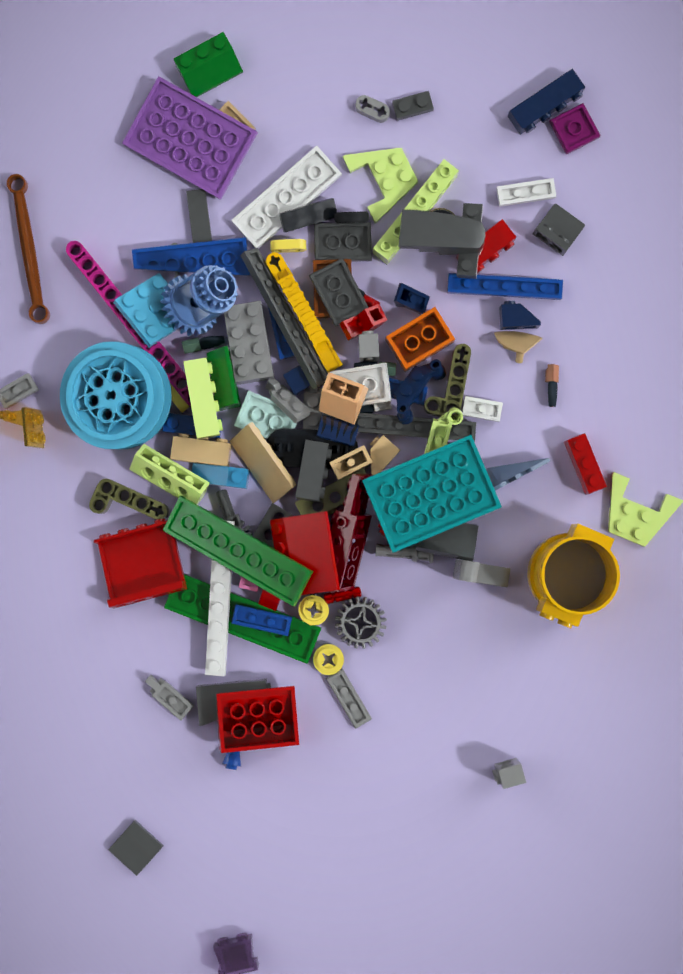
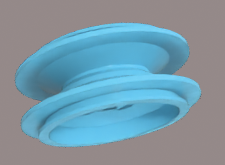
[60,342,172,449]

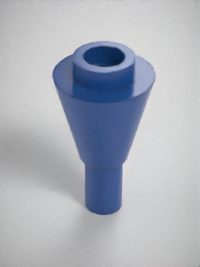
[222,751,241,770]

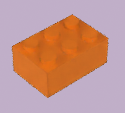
[385,307,455,372]

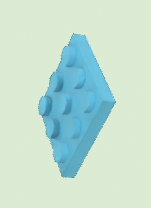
[113,273,179,348]

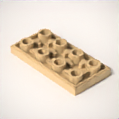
[229,422,297,503]

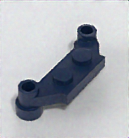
[393,359,446,424]

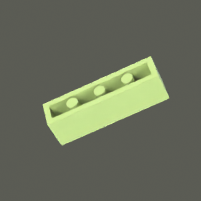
[183,358,223,439]

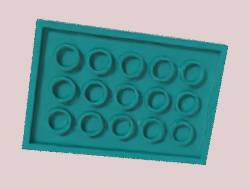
[362,435,502,553]

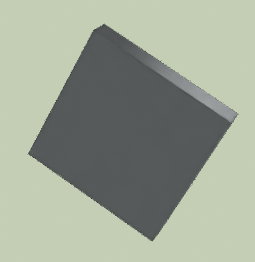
[108,820,164,876]

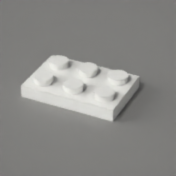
[330,363,392,406]

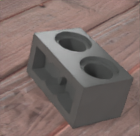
[253,503,293,548]

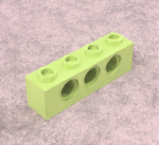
[129,444,210,505]

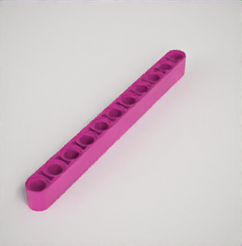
[66,241,191,407]

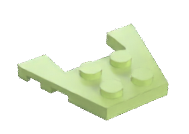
[343,148,418,223]
[608,472,683,547]

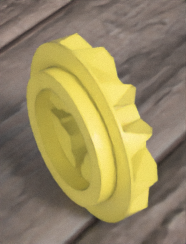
[298,595,329,626]
[313,644,344,675]

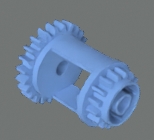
[160,265,238,336]

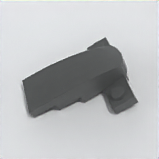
[399,203,485,279]

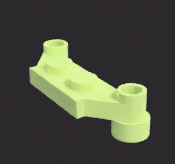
[424,407,463,454]

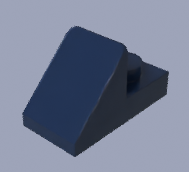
[394,283,430,314]

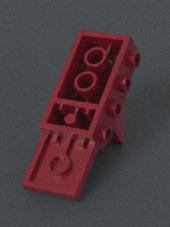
[328,474,373,593]

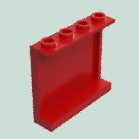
[94,519,187,609]

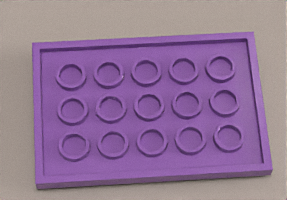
[122,76,258,200]

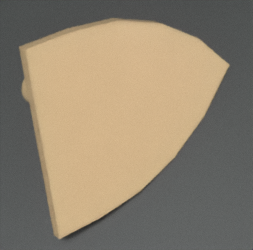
[494,331,542,363]

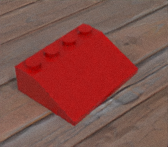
[270,511,340,595]
[216,686,299,753]

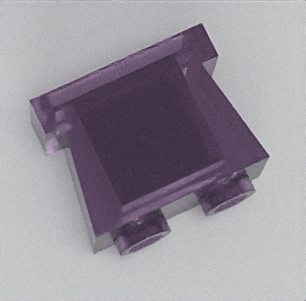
[213,933,259,974]

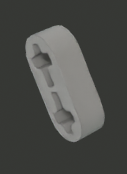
[356,95,390,123]

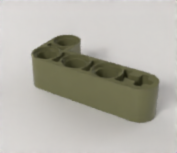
[424,344,471,417]
[89,479,169,520]

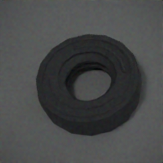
[334,212,369,223]

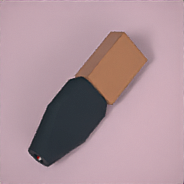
[545,364,559,407]

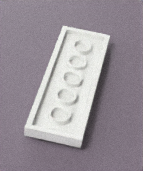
[231,146,342,249]

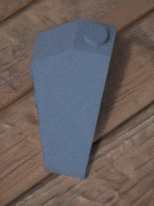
[486,458,550,490]

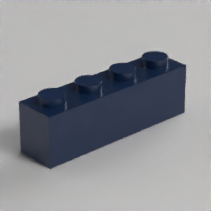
[507,68,585,135]

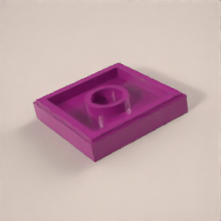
[549,103,601,155]

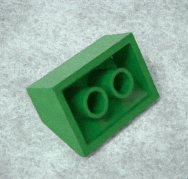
[173,32,243,97]
[207,346,241,411]

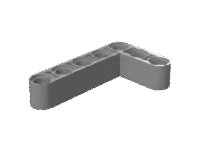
[453,559,510,587]

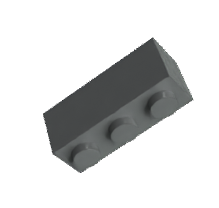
[295,440,332,503]

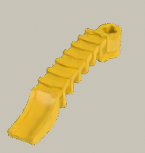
[266,252,343,373]

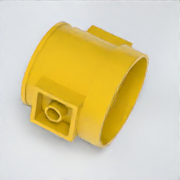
[527,523,620,629]

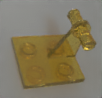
[0,407,46,448]

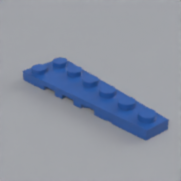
[132,237,250,276]

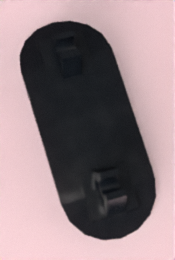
[266,428,358,469]

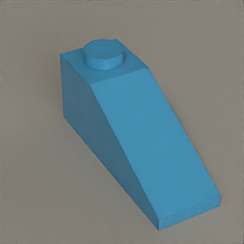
[192,463,250,489]

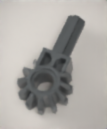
[216,489,253,536]

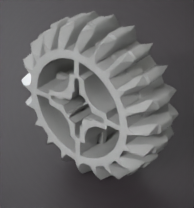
[335,597,387,649]

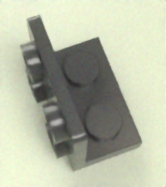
[533,204,585,256]

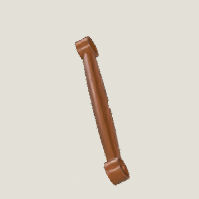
[7,174,50,324]

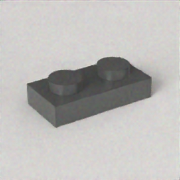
[392,91,434,121]

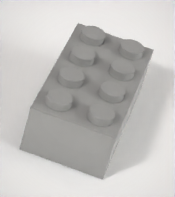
[224,301,274,385]

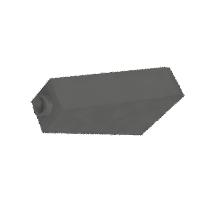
[196,678,271,726]

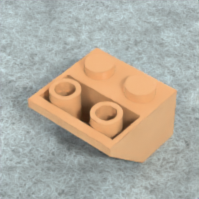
[319,372,368,425]

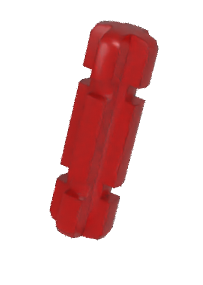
[324,587,362,604]

